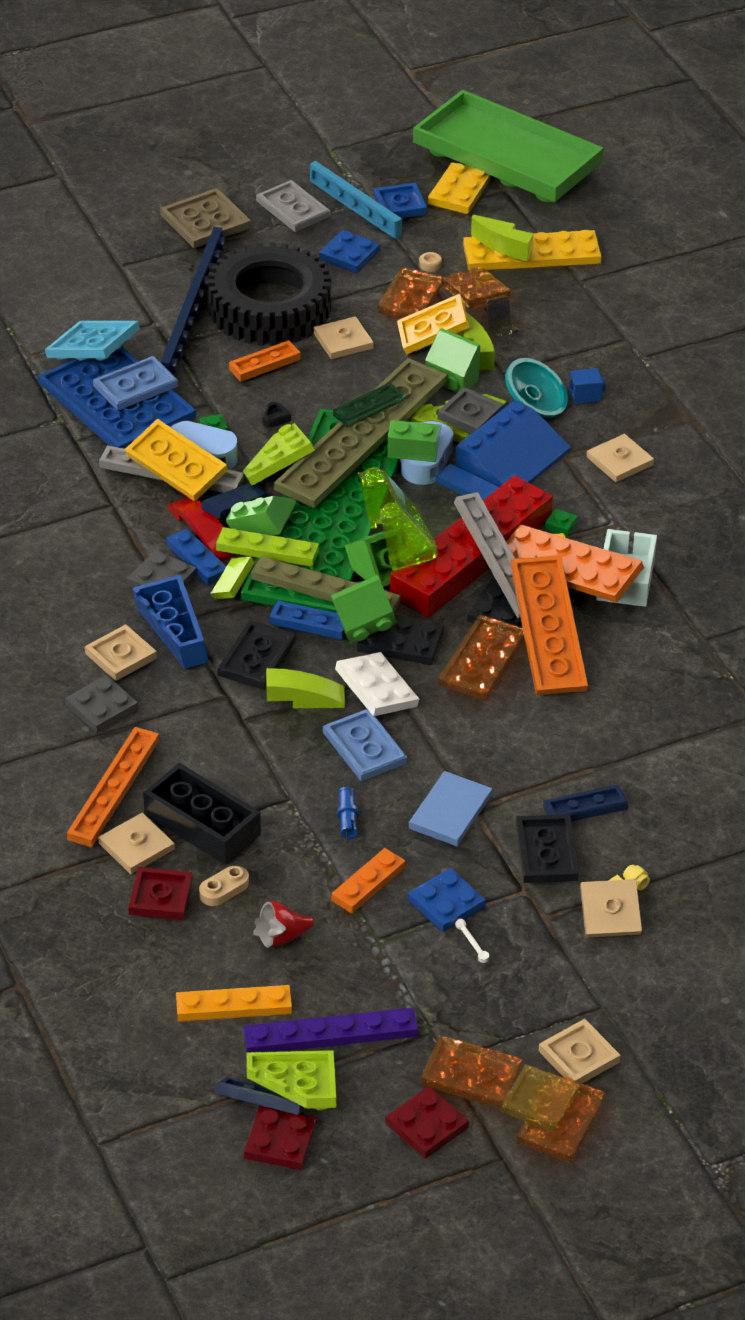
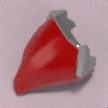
[254,901,314,948]

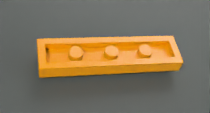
[176,985,292,1022]

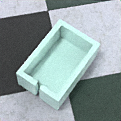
[596,529,657,607]

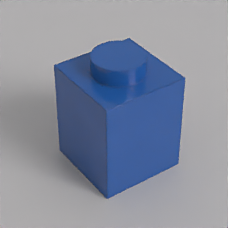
[569,368,606,404]

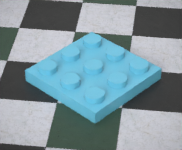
[45,321,140,361]

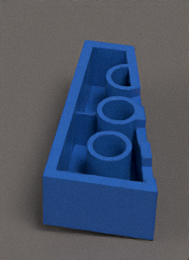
[132,574,209,669]

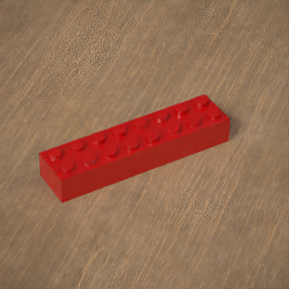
[390,475,553,618]

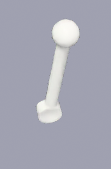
[455,919,489,963]

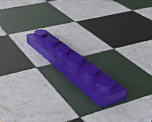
[243,1007,418,1053]

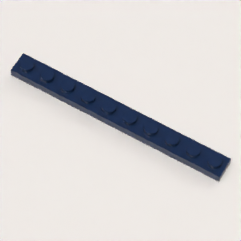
[160,227,226,375]

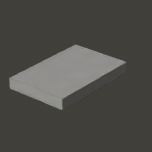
[256,180,330,232]

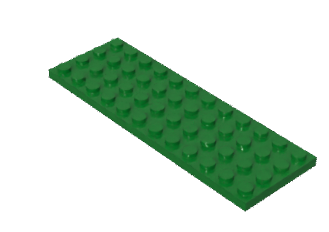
[241,409,400,613]

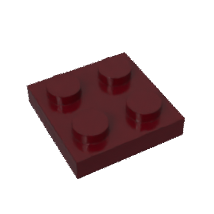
[128,867,193,920]
[386,1086,469,1159]
[244,1106,316,1170]

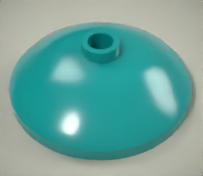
[505,358,568,418]

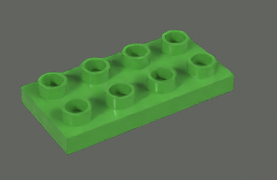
[413,90,604,202]

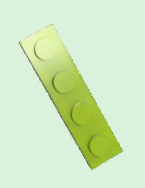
[216,527,319,567]

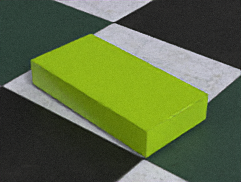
[211,556,255,600]

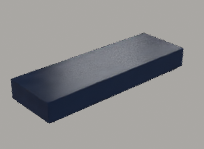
[201,483,267,519]
[543,785,628,821]
[215,1077,306,1115]

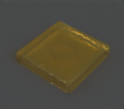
[501,1064,579,1132]

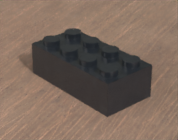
[143,763,261,865]

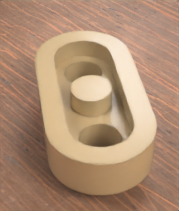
[199,866,249,906]

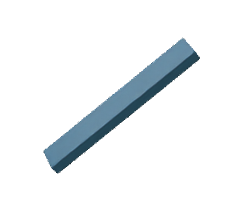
[310,161,402,239]

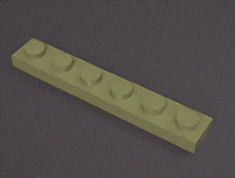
[251,556,401,613]

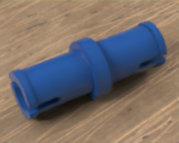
[337,787,359,839]

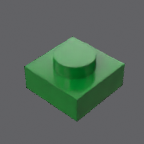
[199,414,228,431]
[545,508,578,537]

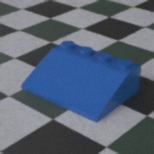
[456,400,571,487]

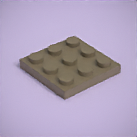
[160,188,251,248]

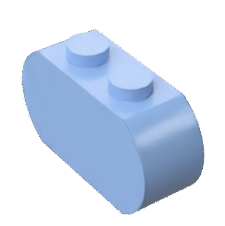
[171,421,238,470]
[399,421,453,485]

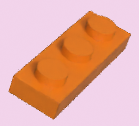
[229,340,301,382]
[331,848,406,914]

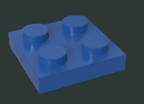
[373,183,427,218]
[319,230,380,273]
[408,868,486,932]

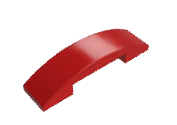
[167,497,238,561]

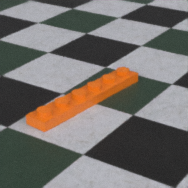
[67,727,159,848]

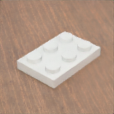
[335,652,419,716]

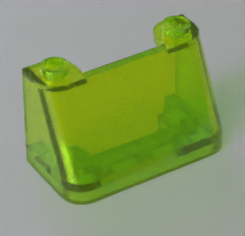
[359,467,438,571]

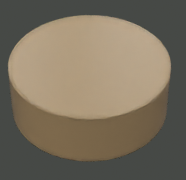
[419,252,442,272]

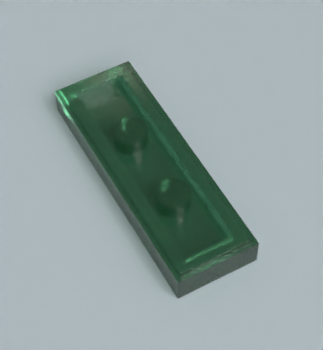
[333,382,404,428]

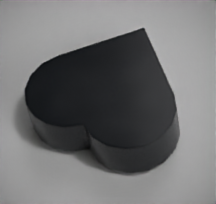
[262,402,291,427]

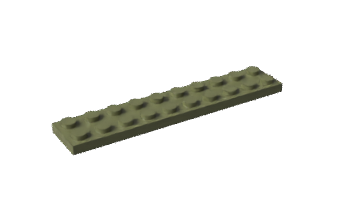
[274,358,447,508]

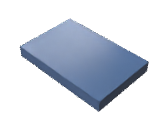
[93,356,178,411]
[323,709,407,781]
[409,771,492,846]

